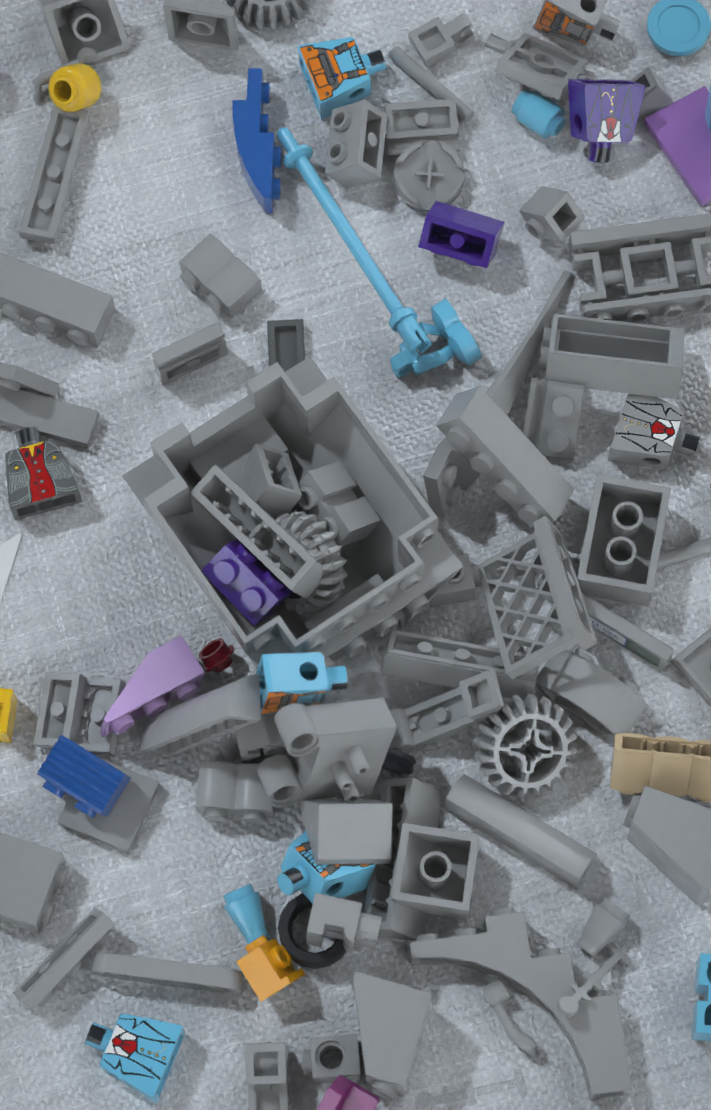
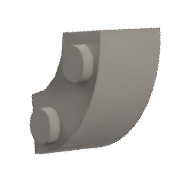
[535,648,648,739]

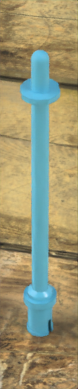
[277,127,431,356]

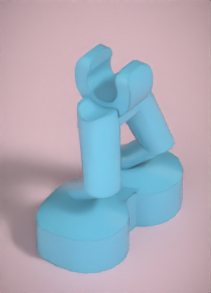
[390,298,482,378]

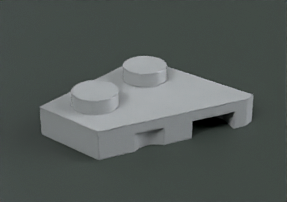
[0,362,60,398]

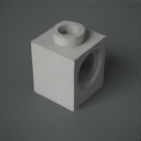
[303,1034,361,1084]

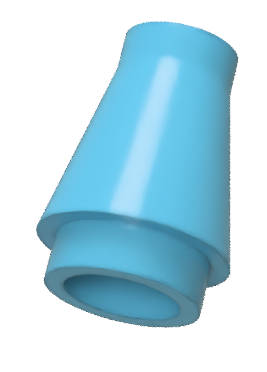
[223,884,269,945]

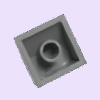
[391,823,480,920]

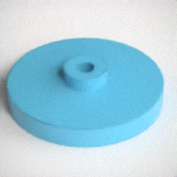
[647,0,711,56]

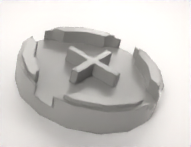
[394,139,465,212]

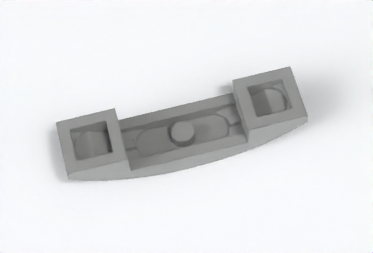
[389,669,504,751]
[245,1042,289,1110]

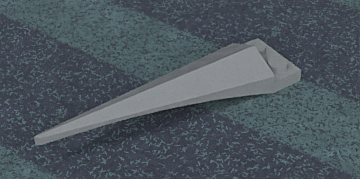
[423,271,573,519]

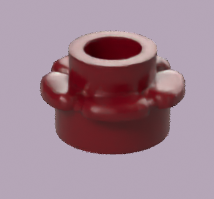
[199,638,235,673]

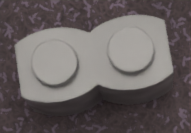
[179,233,262,318]
[196,762,275,824]

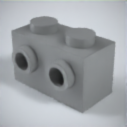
[325,100,387,188]

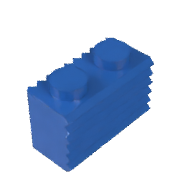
[37,735,131,818]

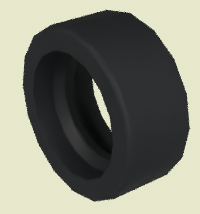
[278,893,346,969]

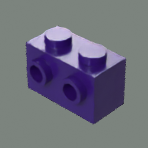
[418,201,504,268]
[201,539,293,626]

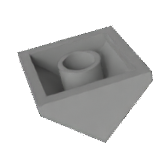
[298,799,393,865]

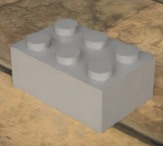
[577,474,671,607]

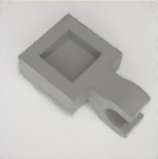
[408,13,473,67]

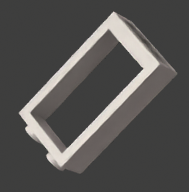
[539,314,685,399]

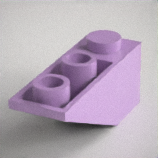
[100,636,205,737]

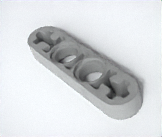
[91,952,244,994]

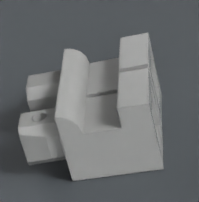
[306,893,382,954]

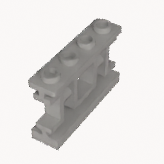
[568,213,711,323]

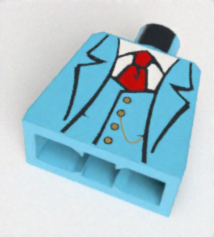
[85,1014,186,1103]

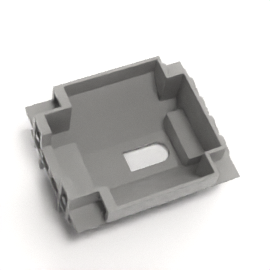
[122,356,464,668]

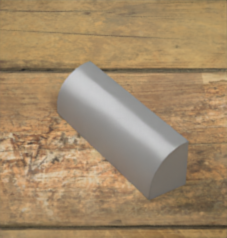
[190,464,323,599]
[140,674,261,756]
[445,774,597,889]
[364,778,442,941]

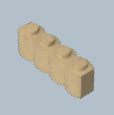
[610,733,711,802]

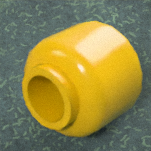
[48,63,101,112]

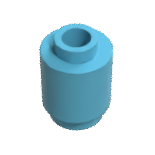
[511,89,566,139]

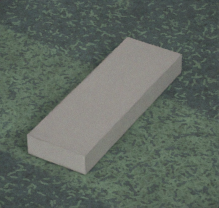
[0,387,100,448]

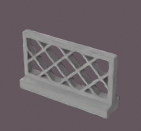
[477,516,597,680]

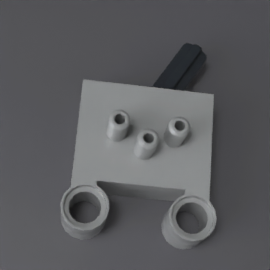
[257,698,416,807]

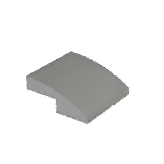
[33,672,126,756]

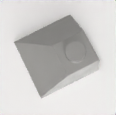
[38,0,131,65]
[163,0,239,51]

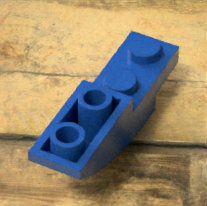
[232,68,282,213]

